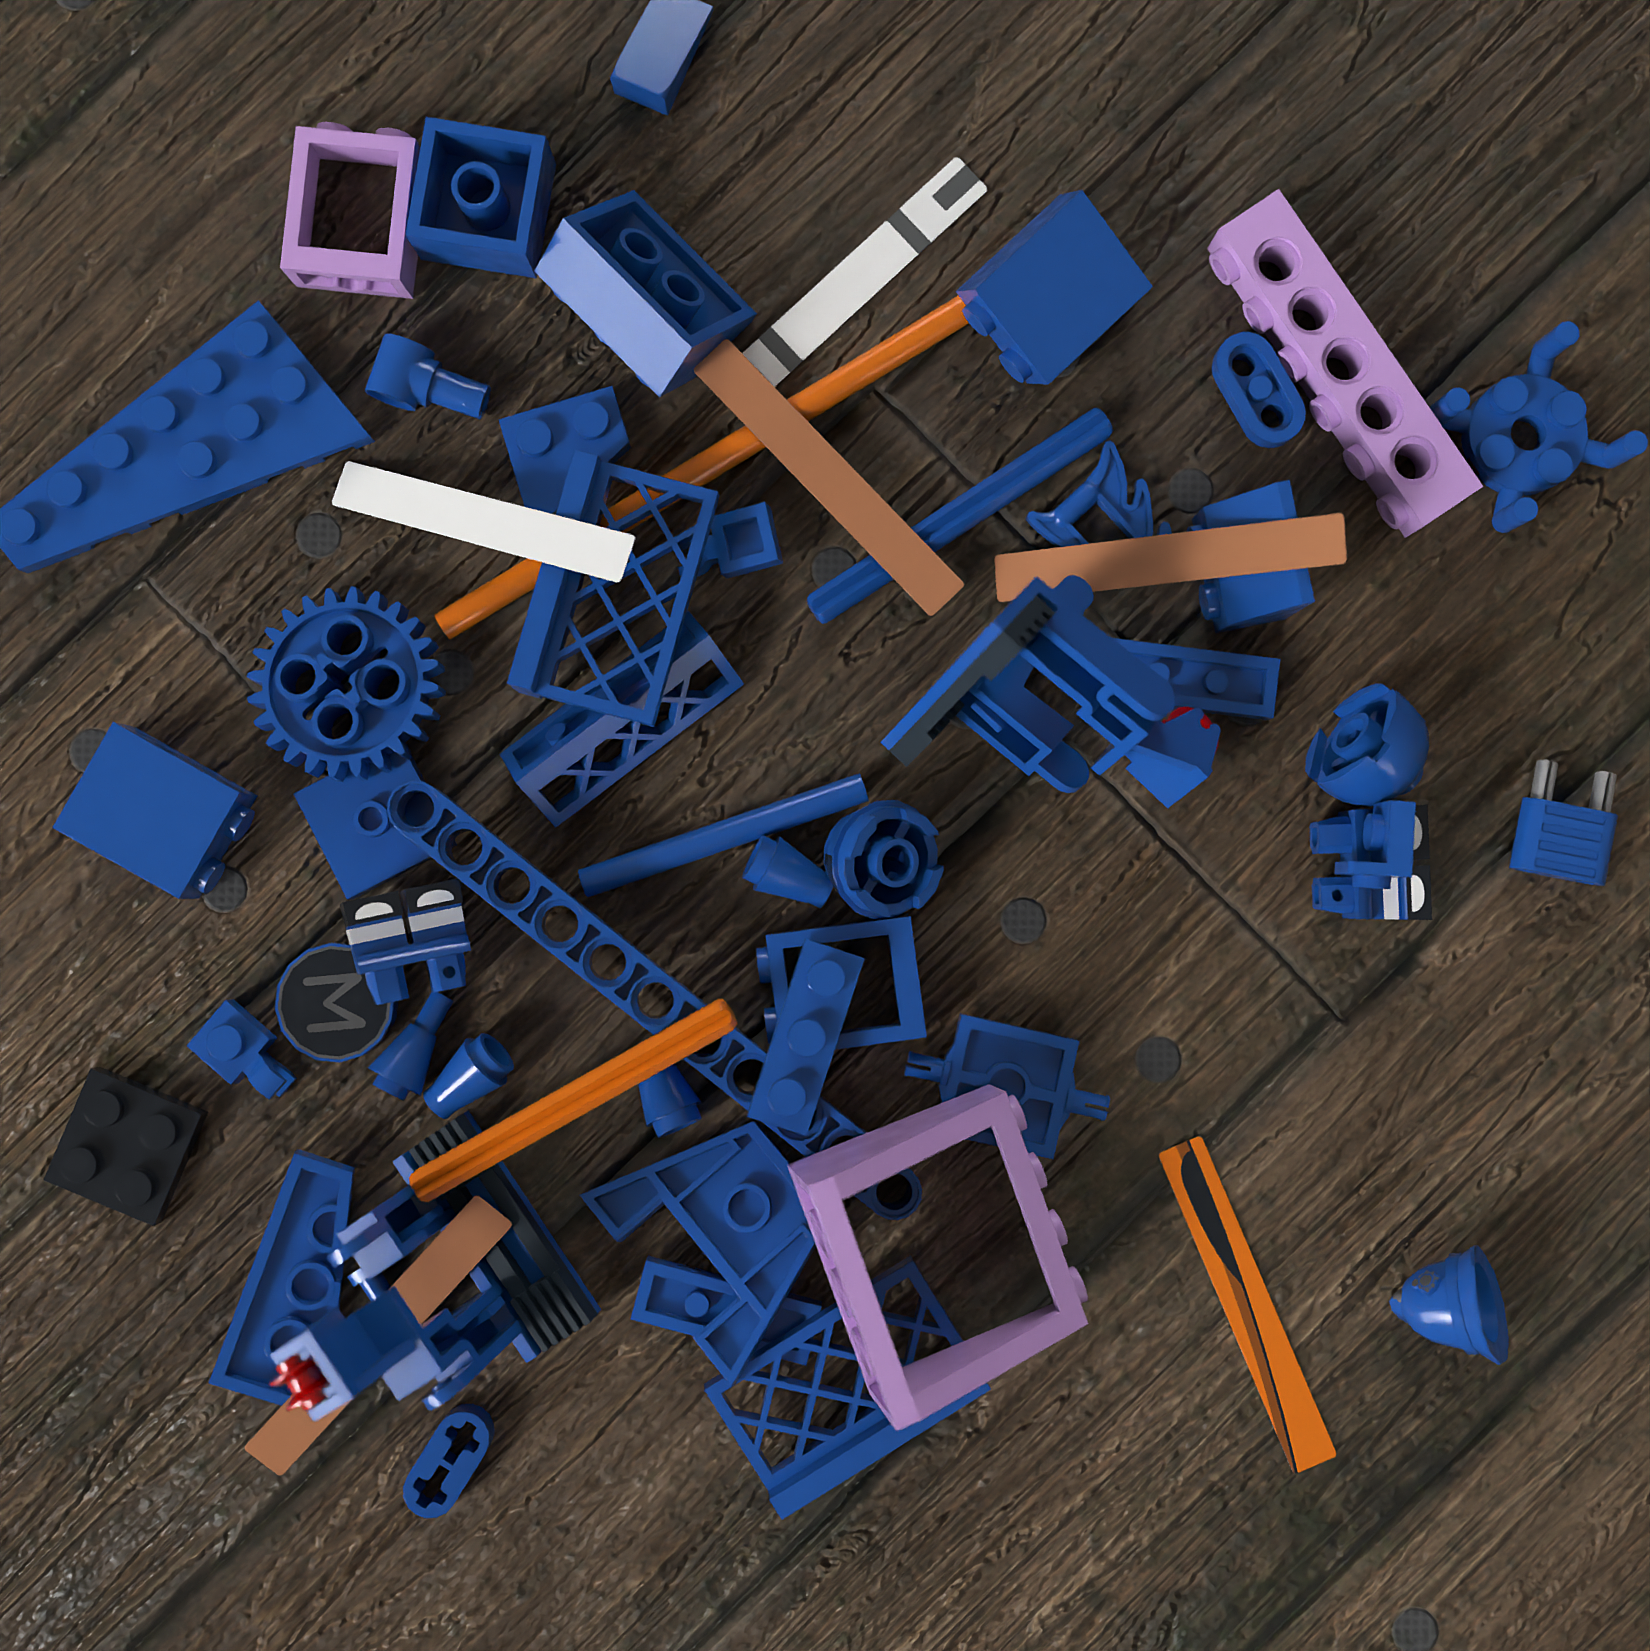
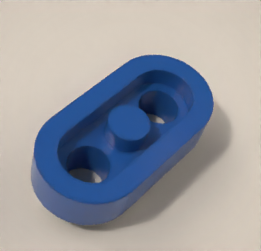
[1212,332,1306,448]

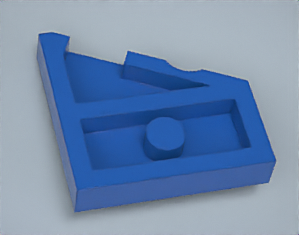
[498,386,631,515]

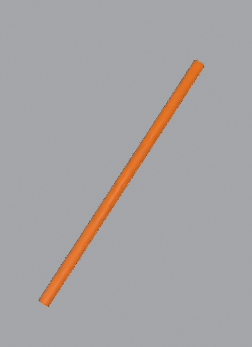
[434,296,969,640]

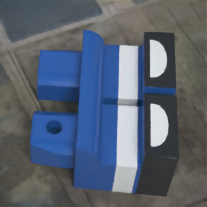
[1309,804,1432,920]
[340,879,471,1005]

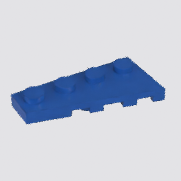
[209,1149,355,1406]

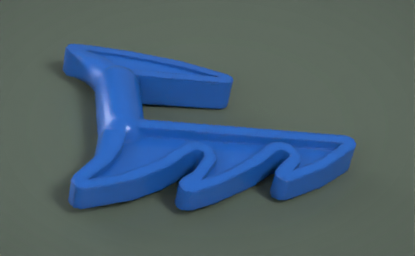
[1025,440,1172,548]

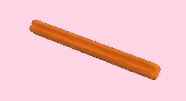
[409,999,737,1202]

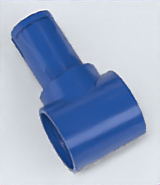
[365,333,491,420]

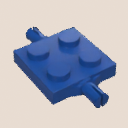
[904,1013,1110,1159]

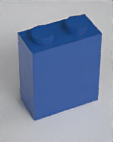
[955,190,1153,385]
[52,722,257,899]

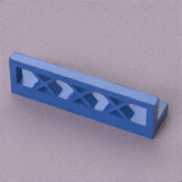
[499,611,744,828]

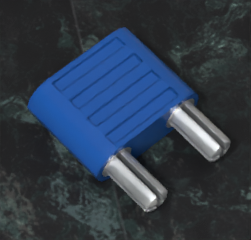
[1509,759,1618,886]

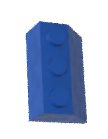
[534,190,757,397]

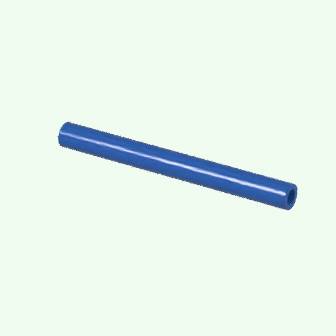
[578,773,869,897]

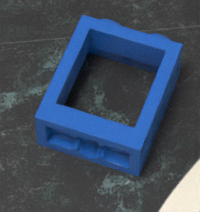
[756,915,927,1050]

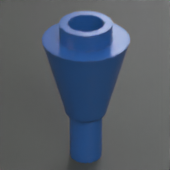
[368,992,454,1101]

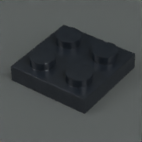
[43,1066,208,1226]

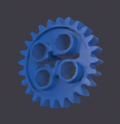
[247,586,446,782]

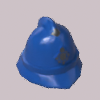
[1389,1245,1509,1365]

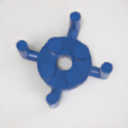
[1429,321,1648,533]

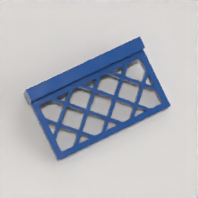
[507,449,720,727]
[704,1255,991,1520]

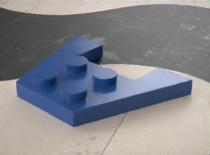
[580,1121,816,1386]

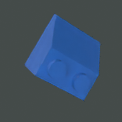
[1187,480,1315,633]

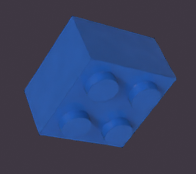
[405,117,556,279]

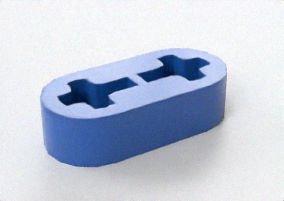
[403,1404,494,1518]

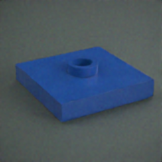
[293,752,457,900]

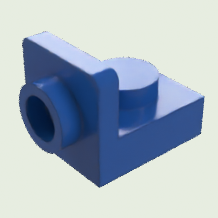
[1335,800,1416,889]

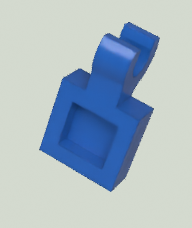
[186,999,297,1100]

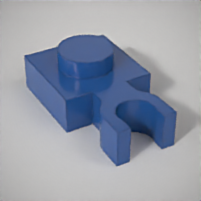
[678,502,783,579]

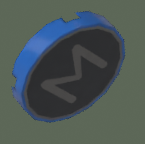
[275,942,398,1063]

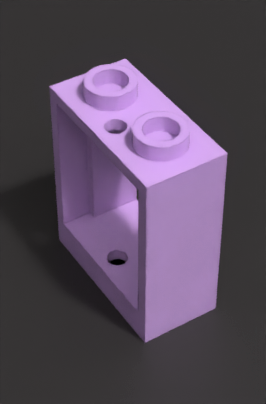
[280,122,420,299]

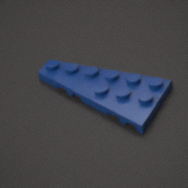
[0,300,375,573]

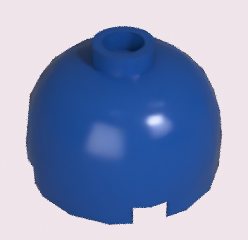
[1305,683,1429,807]

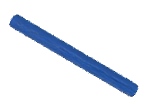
[807,408,1113,624]

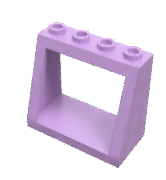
[787,1084,1088,1431]

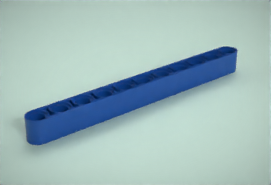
[387,780,922,1220]

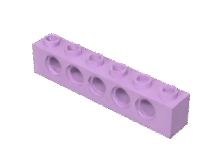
[1207,189,1484,538]

